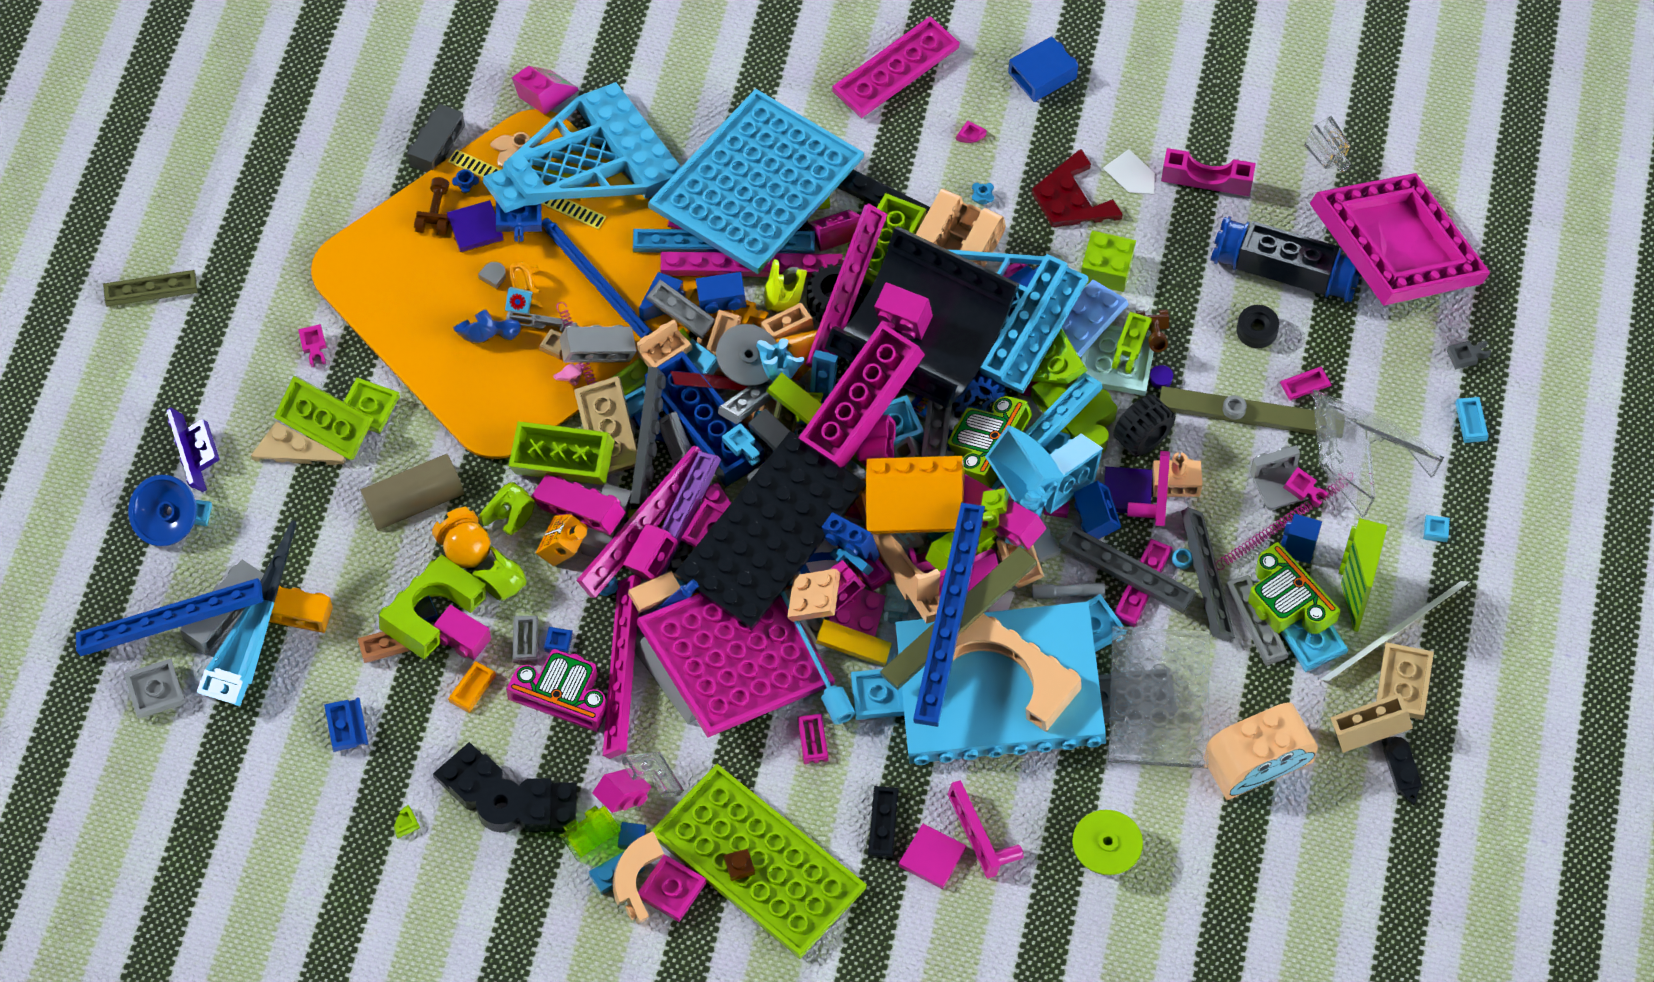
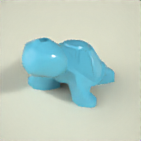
[756,338,804,403]

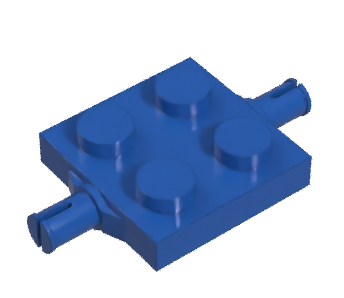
[496,201,542,242]

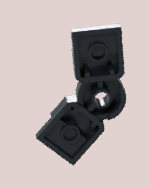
[433,742,577,832]

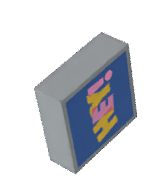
[910,394,928,423]

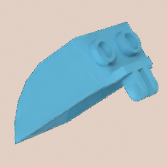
[985,425,1065,510]

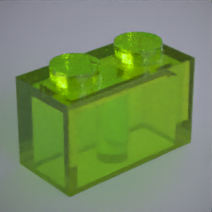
[560,805,621,860]

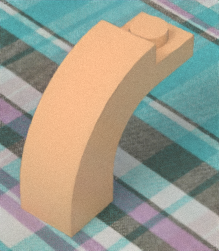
[613,831,664,924]

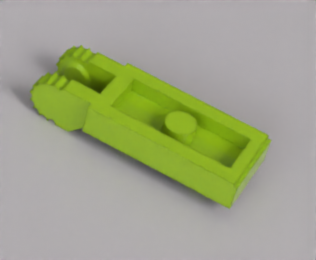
[1111,312,1152,374]

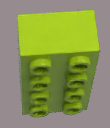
[508,421,614,485]

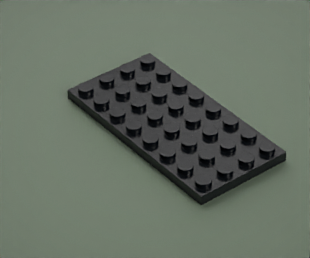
[674,431,866,631]

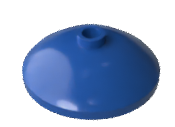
[128,475,197,546]

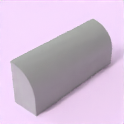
[635,637,696,724]

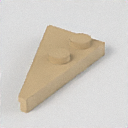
[251,421,346,465]

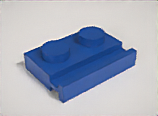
[324,697,369,752]

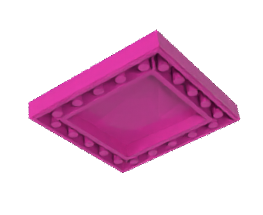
[1309,173,1490,306]

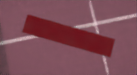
[671,371,748,390]

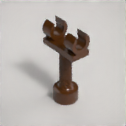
[414,177,450,235]
[1135,309,1169,352]

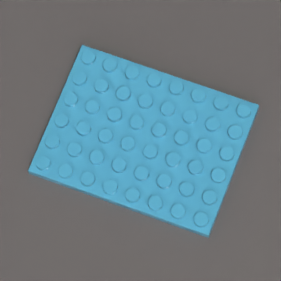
[648,89,864,274]

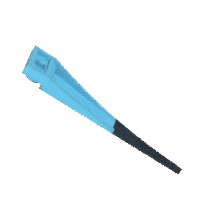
[197,520,297,706]

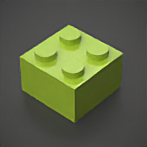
[1081,230,1136,292]

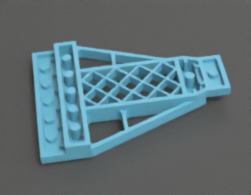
[483,82,681,213]
[947,249,1088,394]

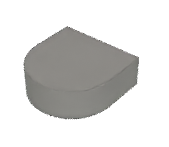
[478,262,506,289]

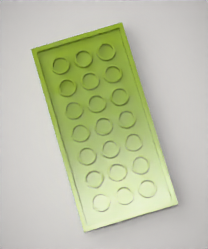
[650,764,867,959]

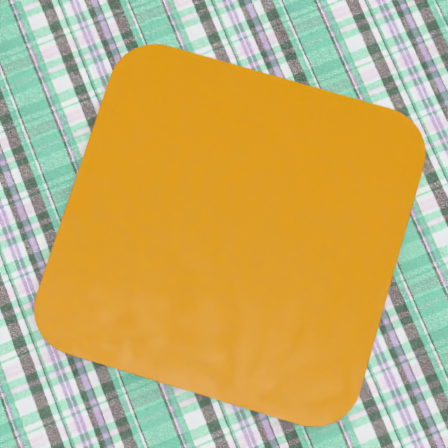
[311,109,709,459]

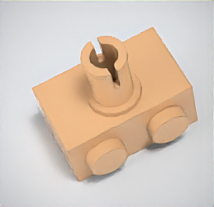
[1152,452,1202,497]

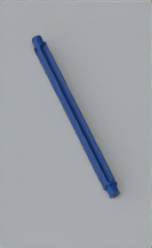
[542,218,653,338]

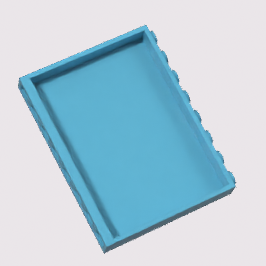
[895,602,1106,765]

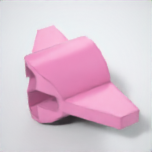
[553,363,584,386]

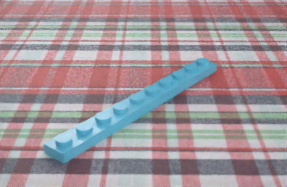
[927,373,1103,542]

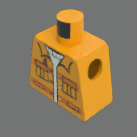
[535,514,588,566]

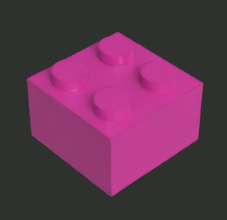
[874,282,933,340]

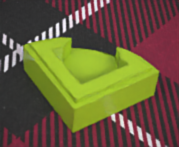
[394,805,420,839]

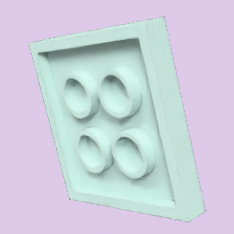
[1077,325,1154,396]

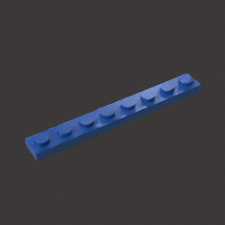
[76,578,263,657]

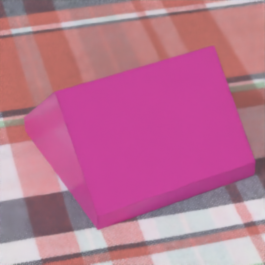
[808,209,861,252]

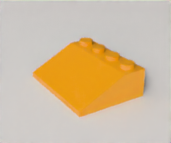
[866,456,965,534]

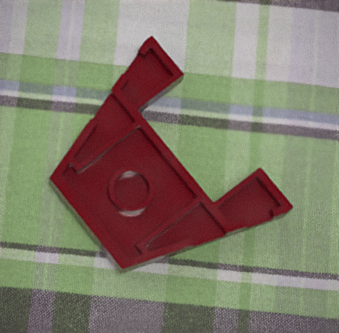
[1032,149,1123,227]

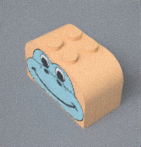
[1203,703,1318,800]

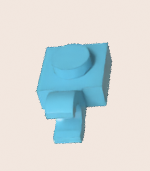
[722,423,761,466]

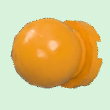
[432,507,491,568]

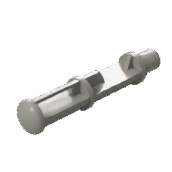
[506,310,577,332]

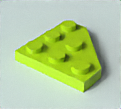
[1031,327,1088,384]

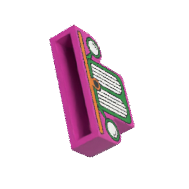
[506,649,607,733]

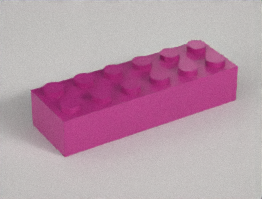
[799,322,925,468]

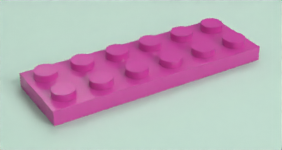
[832,16,960,119]

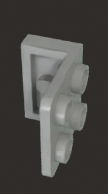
[1250,445,1309,510]

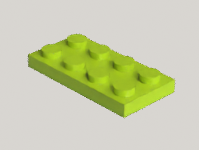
[273,376,374,460]

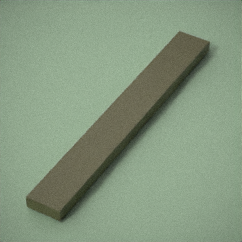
[1160,386,1347,439]
[880,546,1037,690]

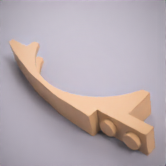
[855,478,940,624]

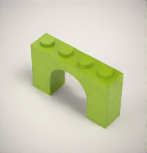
[378,554,486,659]

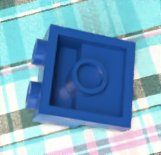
[822,512,880,563]

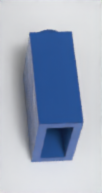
[1008,36,1078,102]

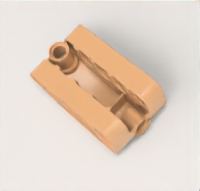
[915,188,1006,267]

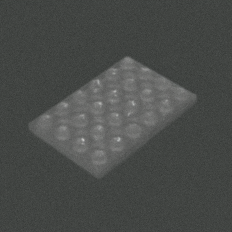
[1108,626,1210,769]

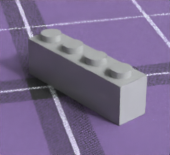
[180,559,264,655]

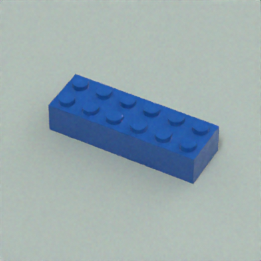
[645,352,764,487]

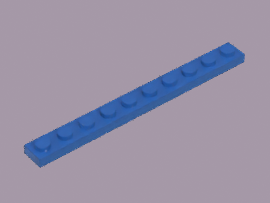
[913,503,985,727]

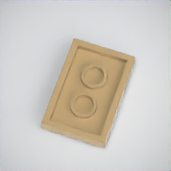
[1376,642,1434,720]

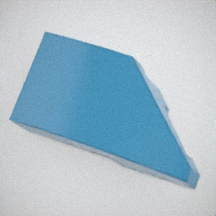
[830,548,874,576]

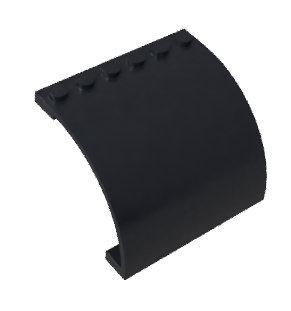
[824,226,1020,408]

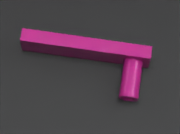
[947,780,1024,879]

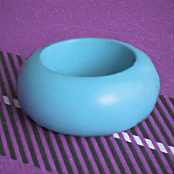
[1172,548,1194,569]

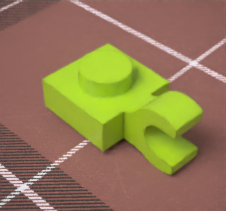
[981,488,1009,529]

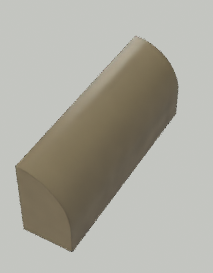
[360,453,464,531]

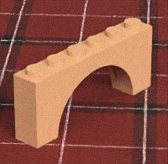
[953,613,1081,732]

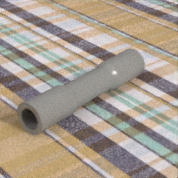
[1032,582,1105,599]

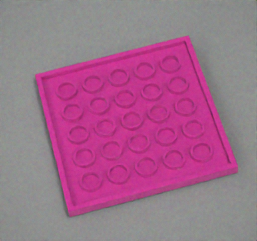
[637,594,835,738]

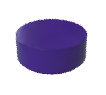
[1149,365,1173,389]

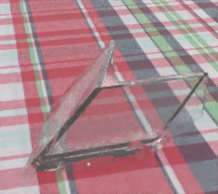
[1313,390,1444,518]

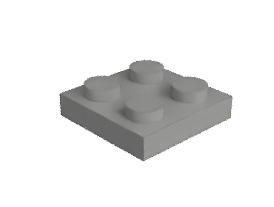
[124,658,186,719]

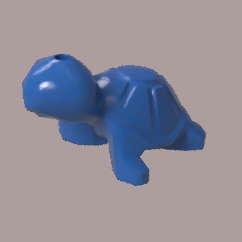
[453,309,521,344]

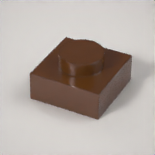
[724,848,755,881]

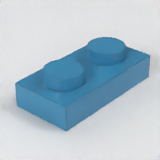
[589,852,645,895]

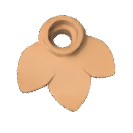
[490,132,531,167]

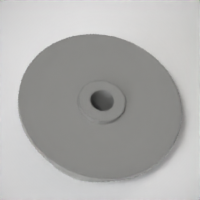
[716,324,777,386]

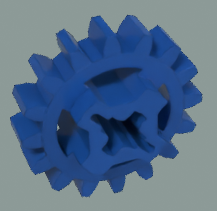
[955,376,1005,418]

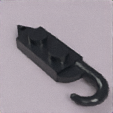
[1381,737,1422,806]

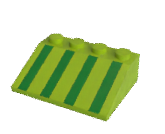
[1338,518,1388,632]

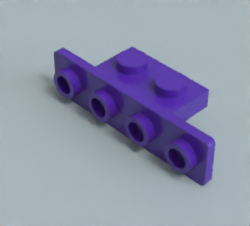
[166,407,220,492]

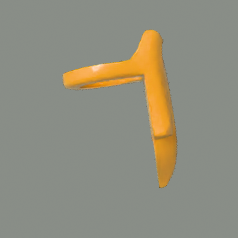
[510,262,542,308]

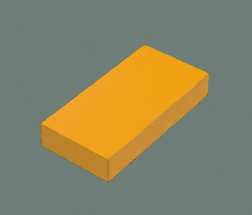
[448,661,496,713]

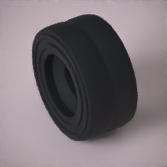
[1236,305,1279,348]

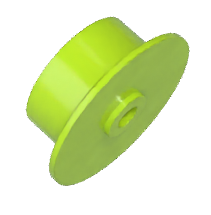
[1072,810,1143,875]

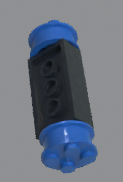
[1210,216,1360,303]

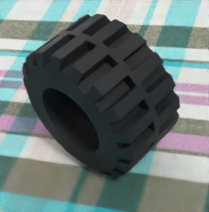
[807,264,864,324]
[1113,394,1176,457]

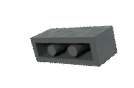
[407,103,465,173]

